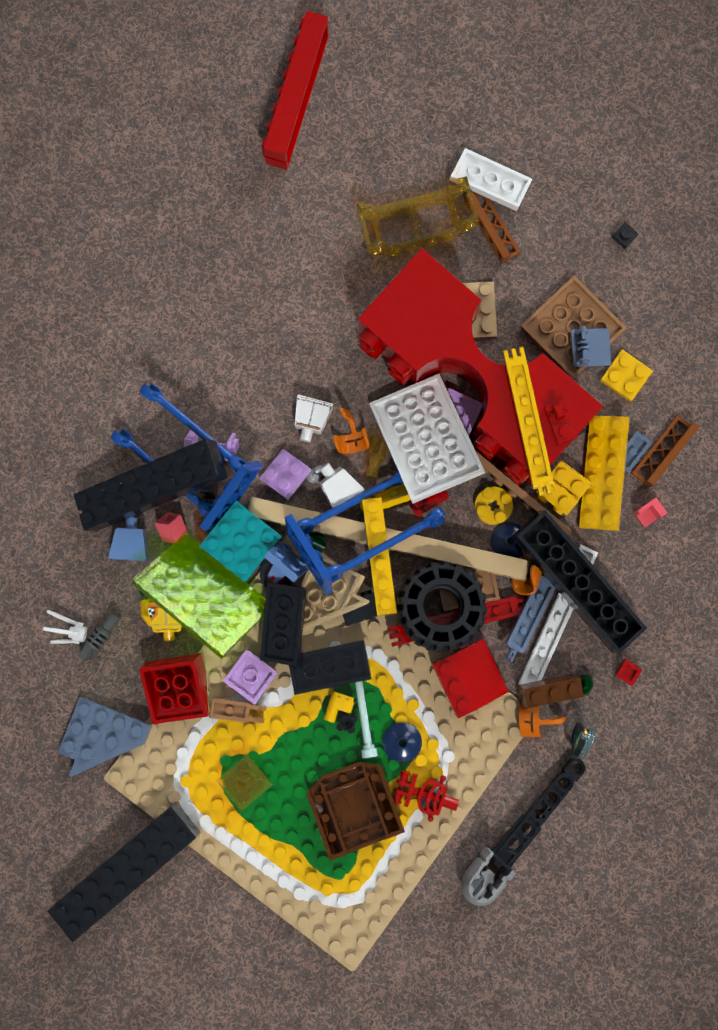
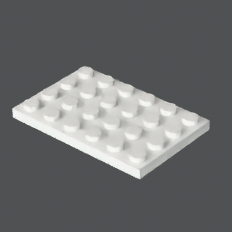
[369,374,485,504]

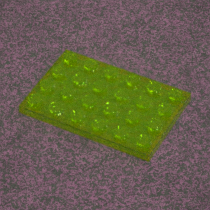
[132,533,266,659]

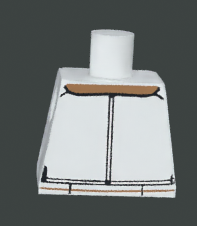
[295,395,333,443]

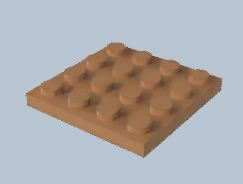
[520,275,627,380]

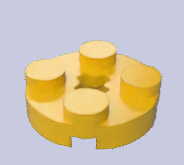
[474,487,513,525]

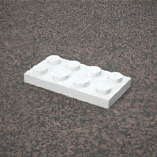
[450,148,532,211]

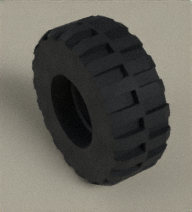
[396,561,487,652]

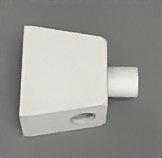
[319,463,364,508]

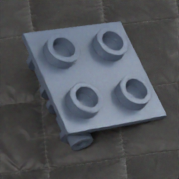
[571,326,611,367]

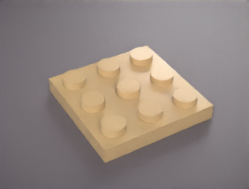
[463,281,497,338]

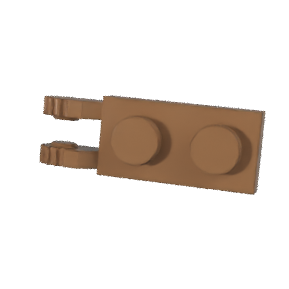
[209,697,266,723]

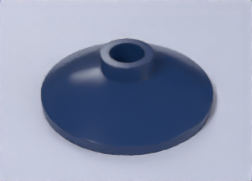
[491,522,524,558]
[383,722,422,762]

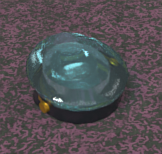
[572,722,597,760]

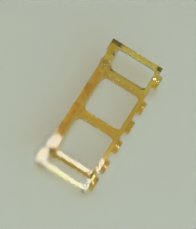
[356,176,479,256]

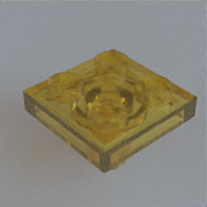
[216,754,272,811]

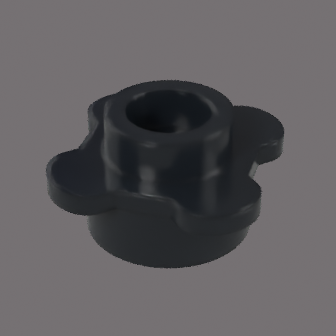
[336,712,358,734]

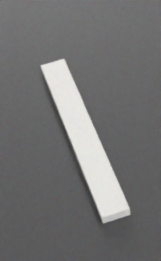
[518,545,598,685]

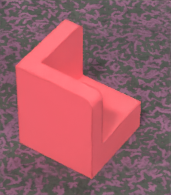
[633,498,667,527]
[155,512,188,544]

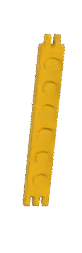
[503,347,554,497]

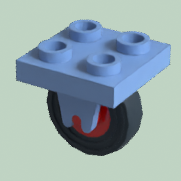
[260,542,309,588]

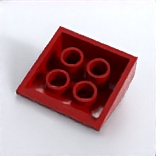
[431,639,509,719]
[139,653,209,724]

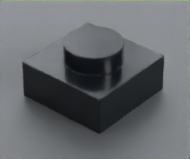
[611,222,639,249]

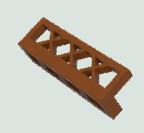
[464,191,521,264]
[631,415,700,488]

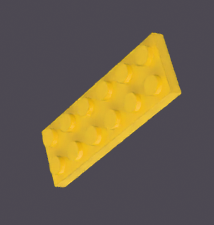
[579,416,630,531]

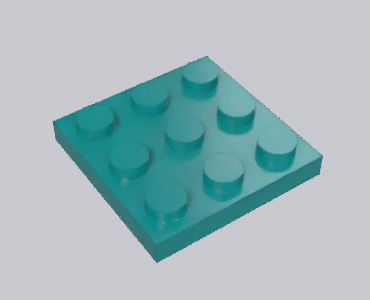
[200,501,282,583]

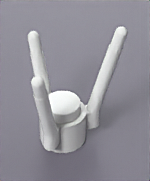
[43,610,87,644]

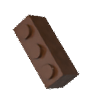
[517,674,583,708]

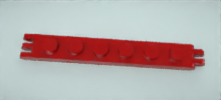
[387,596,526,647]

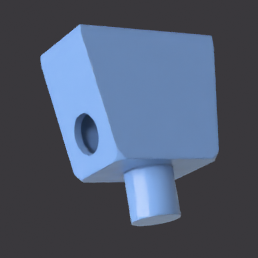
[109,517,149,561]

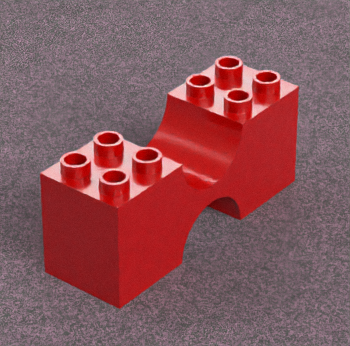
[357,248,603,486]

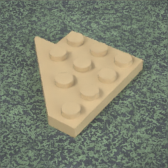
[300,557,369,631]

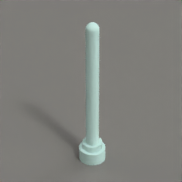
[355,682,378,758]

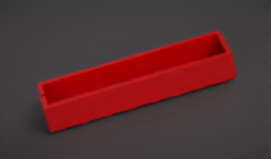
[262,11,329,170]

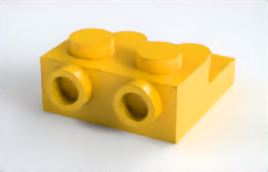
[536,460,592,515]

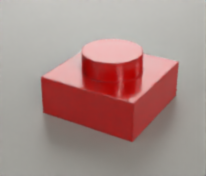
[614,659,642,686]

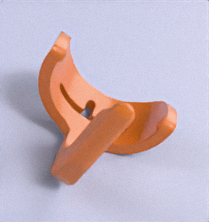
[333,408,370,455]
[511,550,542,595]
[519,705,566,738]

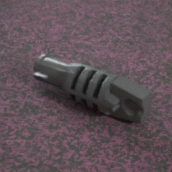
[78,612,121,660]

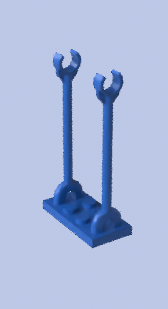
[110,383,263,531]
[285,470,446,596]

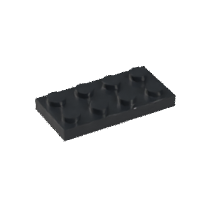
[260,582,307,666]
[289,640,372,695]

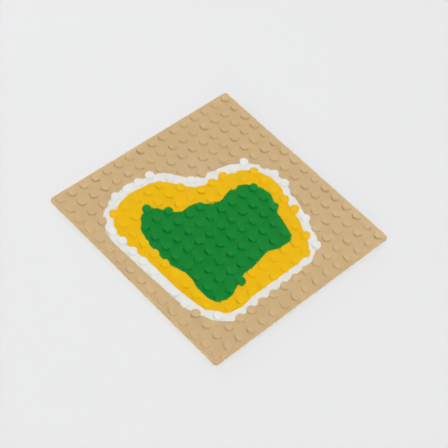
[104,535,533,971]

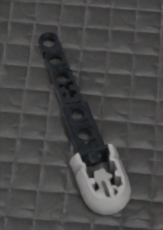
[461,758,586,906]

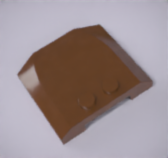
[306,762,405,861]

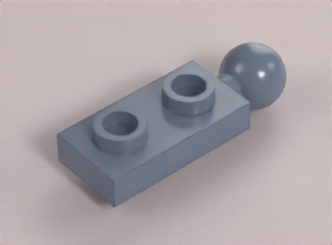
[625,431,652,473]

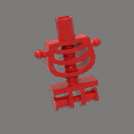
[393,770,459,822]

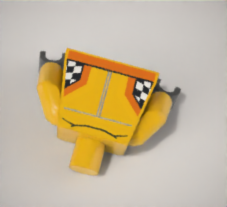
[137,587,198,642]

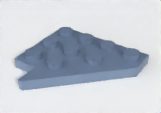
[58,697,152,777]

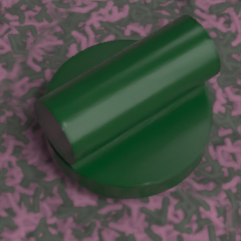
[309,533,327,553]
[578,674,594,696]

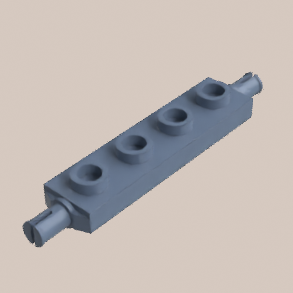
[505,576,555,662]

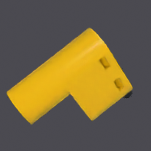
[324,691,357,723]

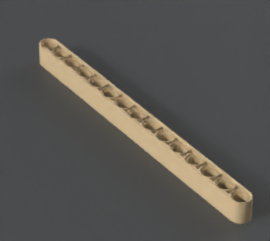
[247,497,530,581]

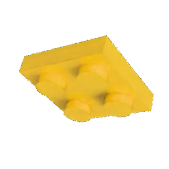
[600,349,653,402]

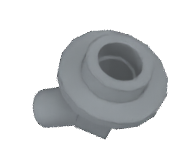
[306,463,330,484]

